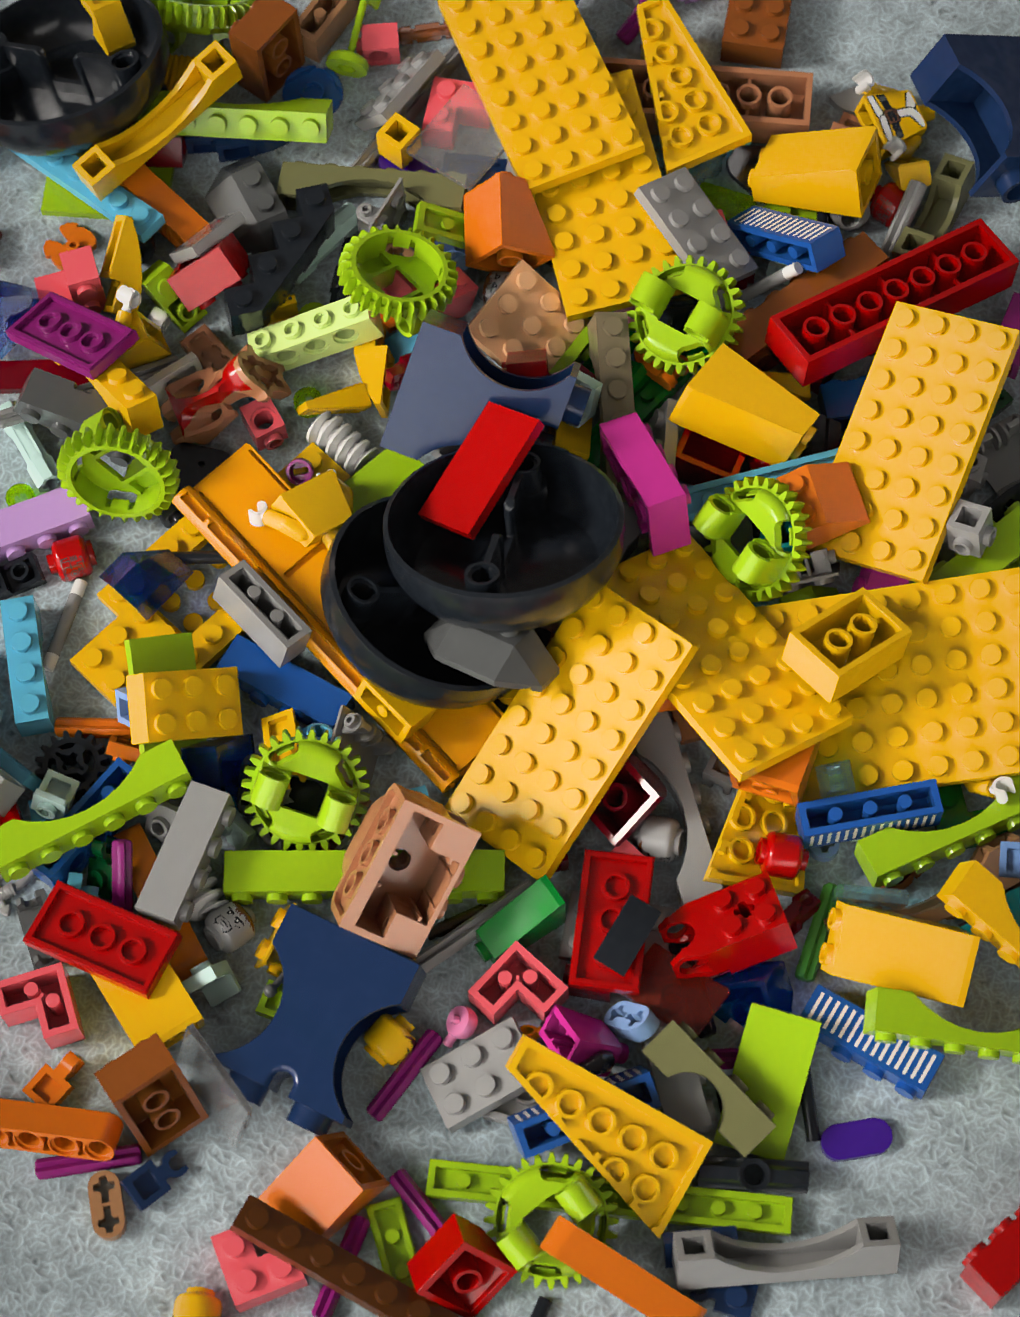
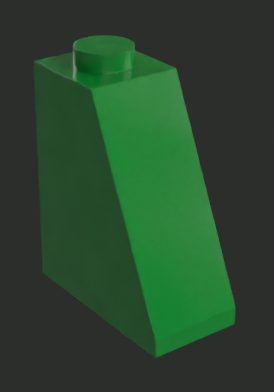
[474,875,566,964]

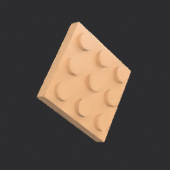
[469,259,590,372]

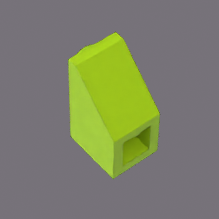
[141,259,208,334]

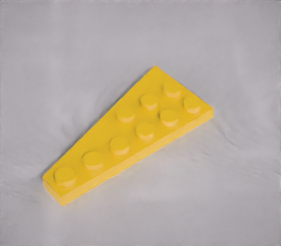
[637,0,752,175]
[703,789,806,897]
[505,1034,713,1239]

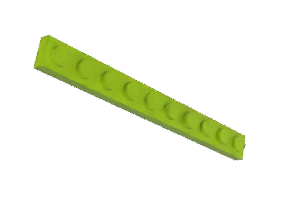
[425,1159,793,1237]

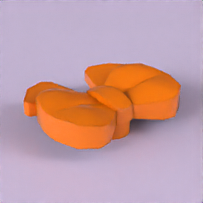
[43,222,97,271]

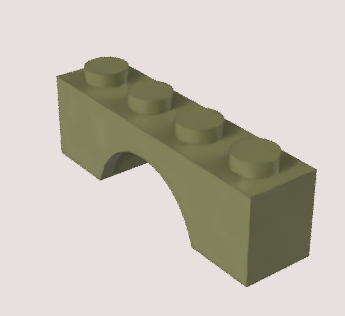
[892,153,975,259]
[641,1020,776,1157]

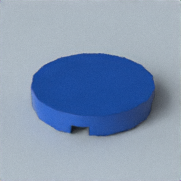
[282,65,343,113]

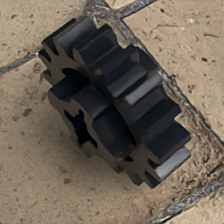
[35,730,110,802]

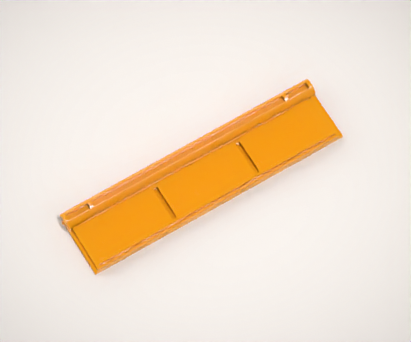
[172,443,504,793]

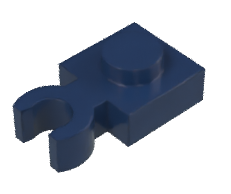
[119,1150,188,1212]
[690,1284,759,1317]

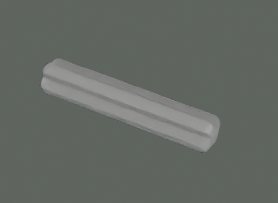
[881,179,927,261]

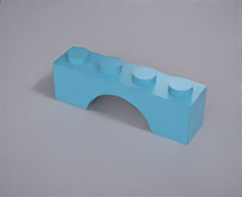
[0,595,54,737]

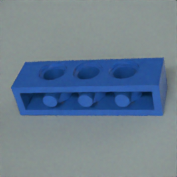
[32,757,132,889]

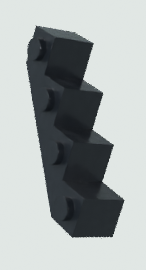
[223,183,335,337]

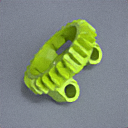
[150,0,255,57]
[337,224,458,338]
[627,255,746,377]
[56,407,181,523]
[692,476,813,602]
[241,726,370,850]
[483,1151,619,1290]

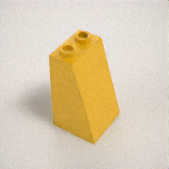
[748,126,882,218]
[669,343,820,465]
[819,900,981,1008]
[91,914,205,1049]

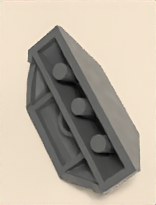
[205,156,289,254]
[423,619,560,692]

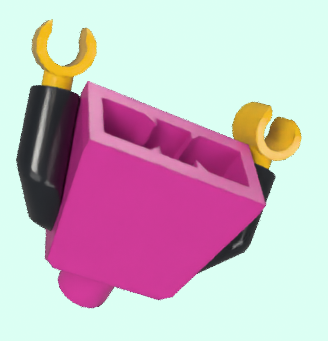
[520,1004,629,1077]

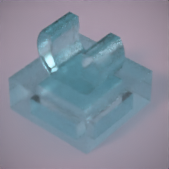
[815,760,856,799]

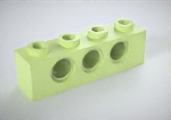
[247,296,384,372]

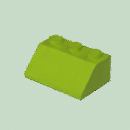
[344,449,424,515]

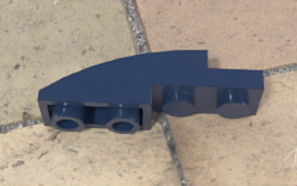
[185,136,292,163]

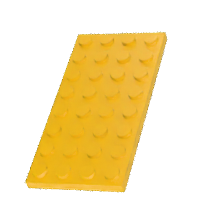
[437,0,645,195]
[534,69,685,322]
[806,301,1020,585]
[605,535,854,782]
[444,586,699,880]

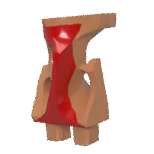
[160,344,292,445]

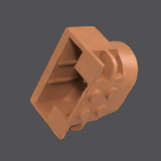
[331,783,481,959]

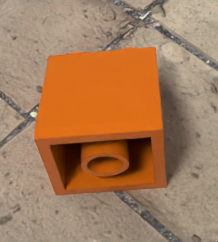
[463,171,555,272]
[729,741,821,807]
[258,1131,390,1240]

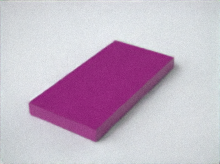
[5,291,139,380]

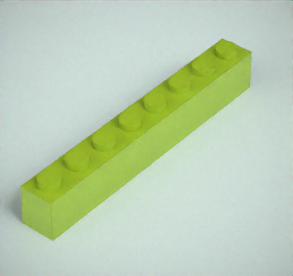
[223,850,505,905]

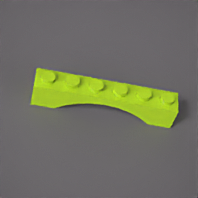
[140,91,333,143]
[0,739,193,883]
[854,775,1020,889]
[863,987,1020,1065]

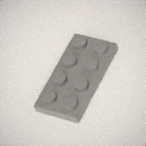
[634,167,759,292]

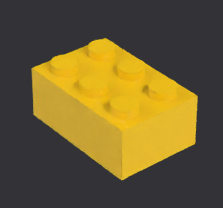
[781,587,913,704]
[126,666,243,745]

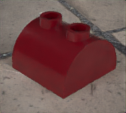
[590,754,667,847]

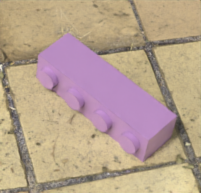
[0,487,95,562]

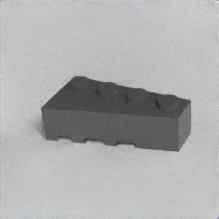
[13,367,163,467]

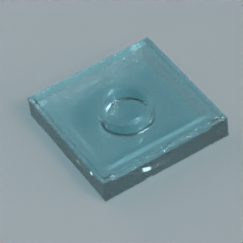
[831,884,909,909]

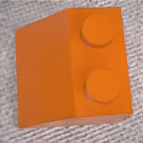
[775,462,871,550]

